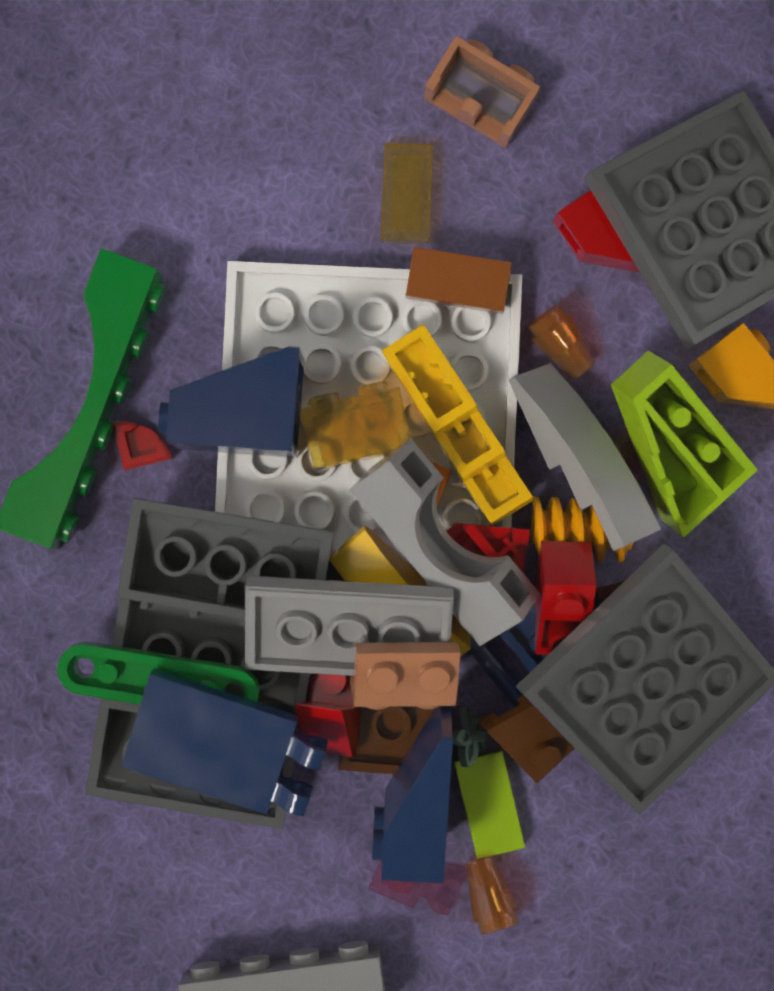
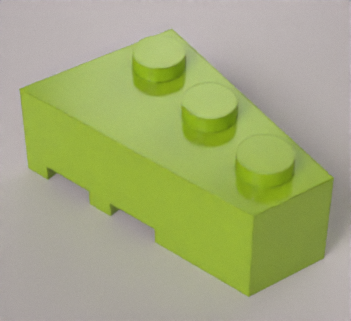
[611,351,758,538]

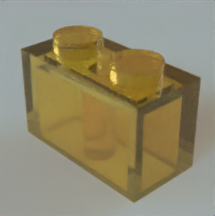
[300,381,411,471]

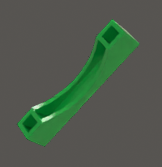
[0,248,166,549]

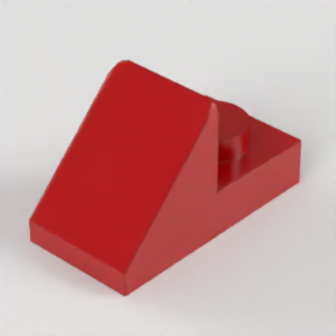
[296,673,362,757]

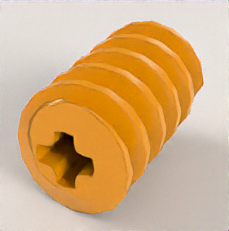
[530,496,633,564]

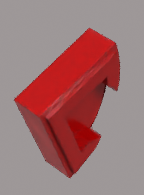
[113,421,173,471]

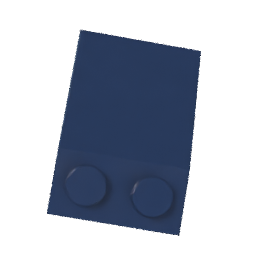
[372,706,453,884]

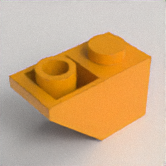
[688,323,774,409]

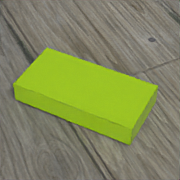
[454,749,525,859]

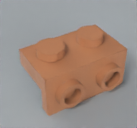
[350,642,461,710]

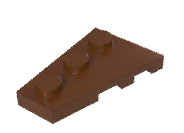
[478,695,575,783]

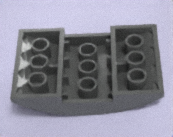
[85,498,334,829]

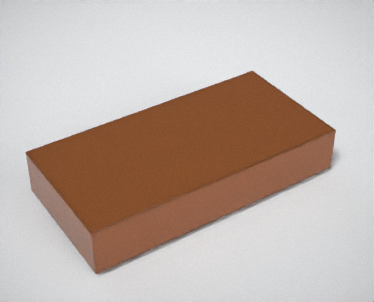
[406,247,512,314]

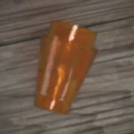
[528,304,595,379]
[465,856,520,934]

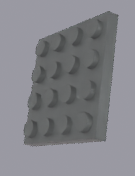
[584,90,774,350]
[516,544,774,815]

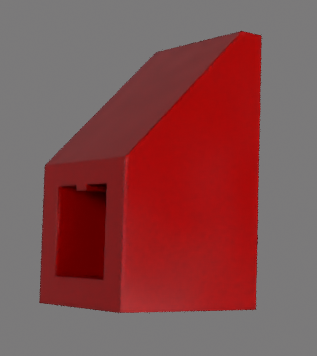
[553,190,640,273]
[535,541,596,655]

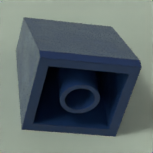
[158,346,305,458]

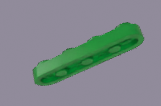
[57,641,260,705]

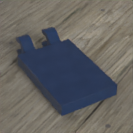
[121,668,328,816]

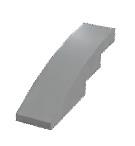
[509,363,662,551]

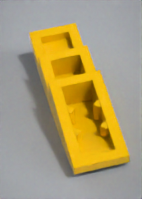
[381,324,533,526]

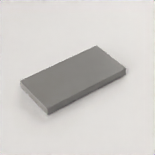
[245,576,454,676]

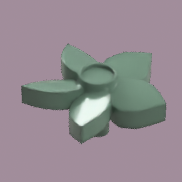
[452,707,490,767]

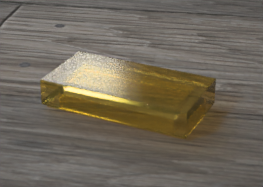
[380,142,433,245]

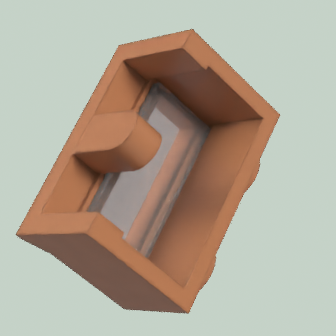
[424,36,541,148]

